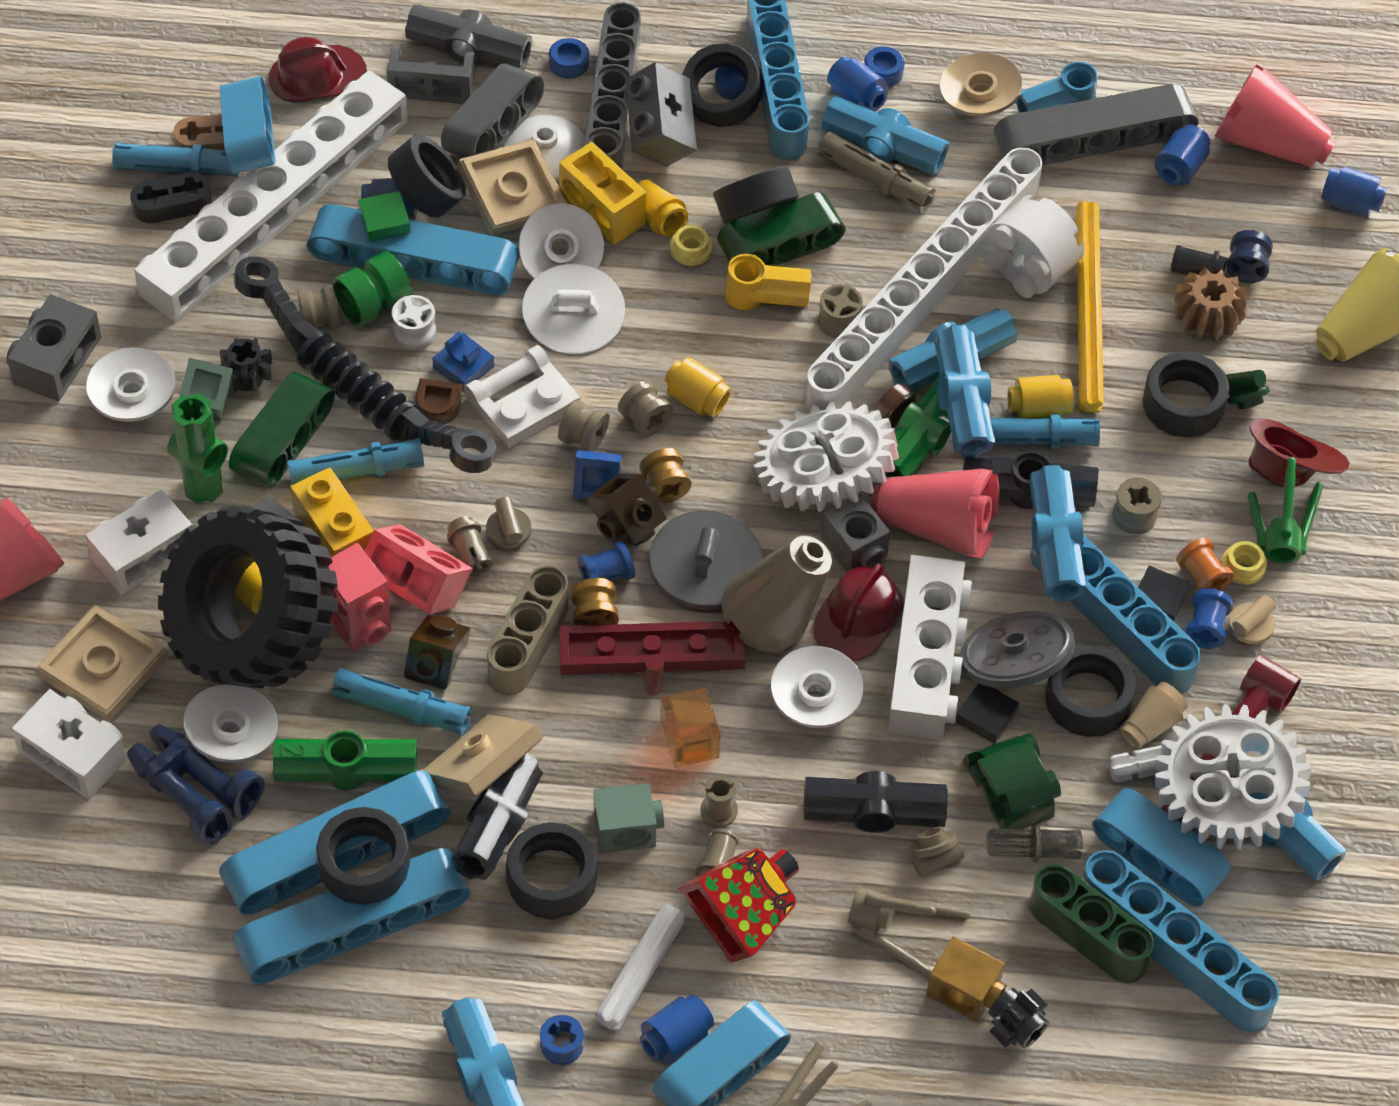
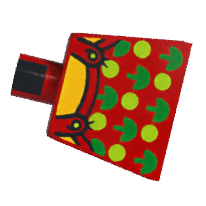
[678,847,799,963]

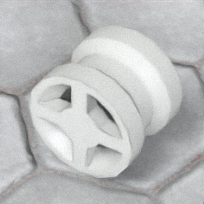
[392,295,436,350]

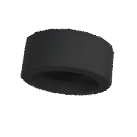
[682,43,762,127]
[388,134,466,218]
[713,165,799,224]
[1143,352,1229,437]
[1045,645,1136,737]
[316,807,410,905]
[506,822,597,919]

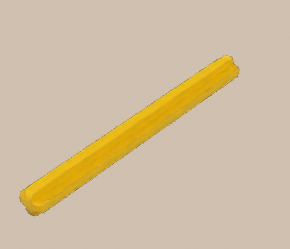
[1075,201,1104,414]

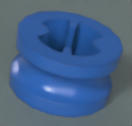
[540,1015,584,1065]

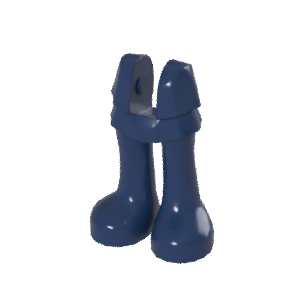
[127,724,265,844]

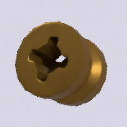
[639,448,692,503]
[571,578,619,625]

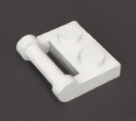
[463,345,580,449]

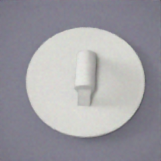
[522,264,625,355]

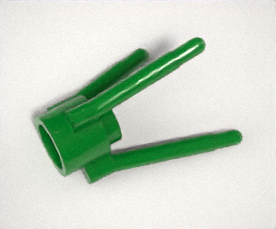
[1248,457,1323,563]

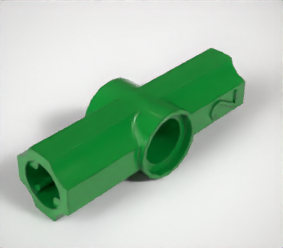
[885,377,951,478]
[167,393,228,503]
[273,730,417,790]

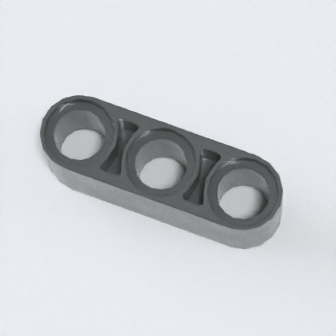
[441,63,544,158]

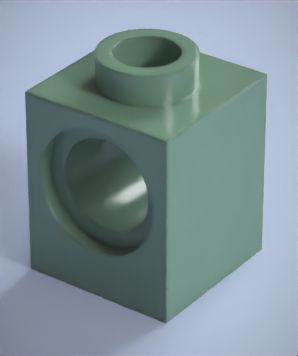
[179,358,233,421]
[593,783,664,854]

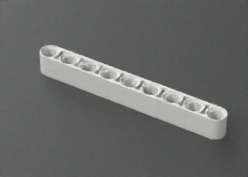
[805,148,1042,412]

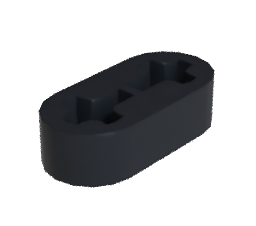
[130,172,212,223]

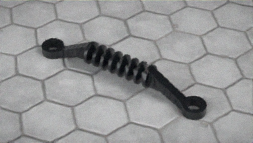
[233,257,496,473]

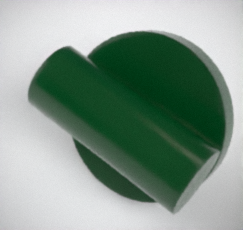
[1226,370,1270,409]

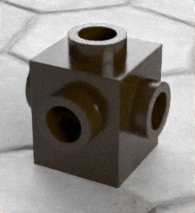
[586,473,667,546]

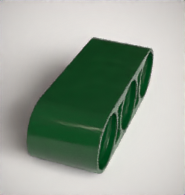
[717,192,846,266]
[229,371,335,488]
[1029,864,1154,983]

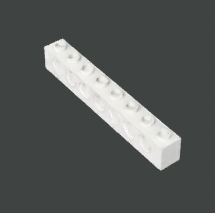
[134,70,408,323]

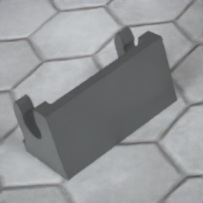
[386,45,476,104]

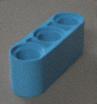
[220,76,276,174]
[1092,788,1231,907]
[652,1001,791,1106]

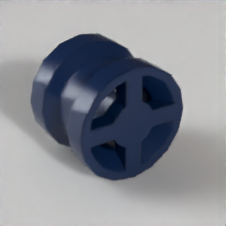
[1226,230,1273,283]

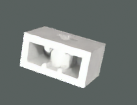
[85,489,192,596]
[12,689,126,800]

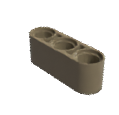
[487,565,568,696]

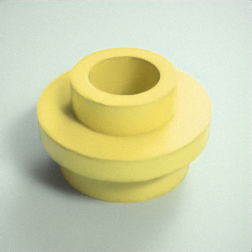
[670,225,712,266]
[1221,541,1267,585]

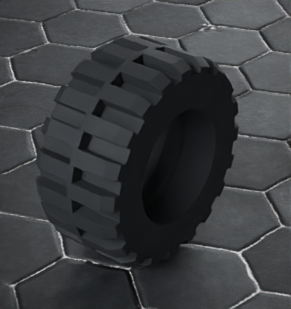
[158,506,338,689]

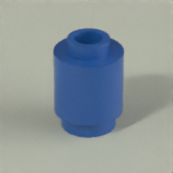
[827,57,888,111]
[1154,125,1211,186]
[1321,166,1387,218]
[639,994,714,1064]

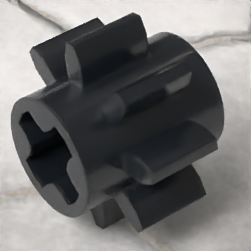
[219,338,273,392]
[988,988,1049,1048]

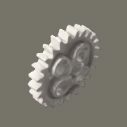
[754,401,899,512]
[1155,704,1311,850]

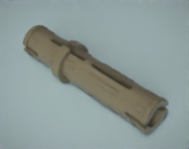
[818,131,936,213]

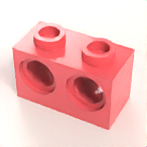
[365,524,473,614]
[329,543,392,652]

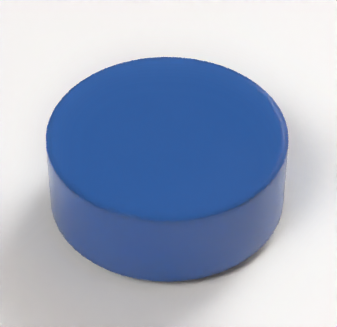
[549,38,590,78]
[864,46,905,87]
[715,67,746,100]

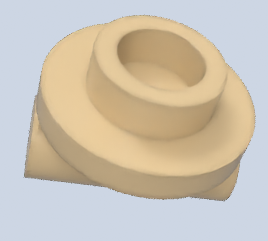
[1229,595,1276,644]

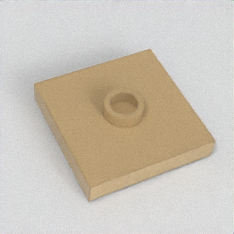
[457,139,567,236]
[35,604,168,722]
[422,714,544,796]

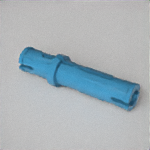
[112,142,241,177]
[990,414,1100,450]
[287,438,424,485]
[332,668,472,736]

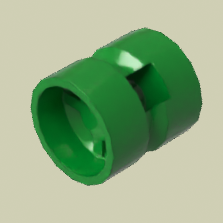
[332,251,413,328]

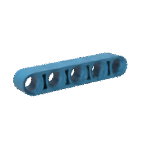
[746,0,809,160]
[307,204,520,295]
[1030,534,1201,694]
[219,771,451,915]
[232,848,471,984]
[1082,850,1279,1032]

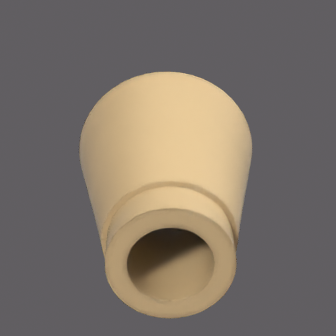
[1120,682,1188,749]

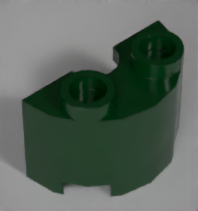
[963,733,1061,836]

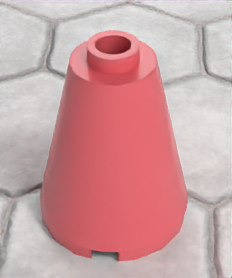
[1214,64,1335,168]
[871,469,999,559]
[0,497,64,601]

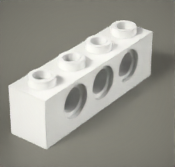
[887,555,972,740]

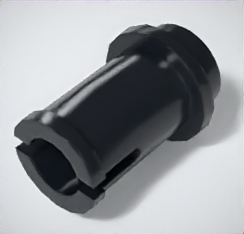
[1171,245,1227,275]

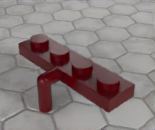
[559,621,745,696]

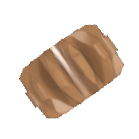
[1174,267,1247,341]

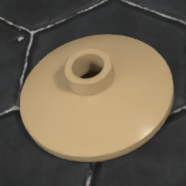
[940,53,1022,117]

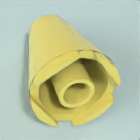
[1316,248,1399,362]

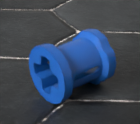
[577,540,635,582]
[1185,588,1233,649]

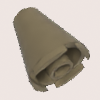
[721,536,832,653]

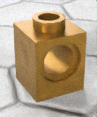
[926,936,1007,1023]

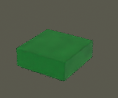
[358,191,411,241]

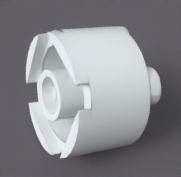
[982,195,1084,298]

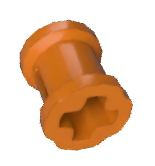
[1176,538,1234,591]

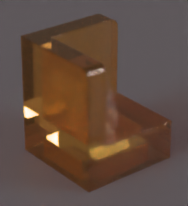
[660,688,721,768]

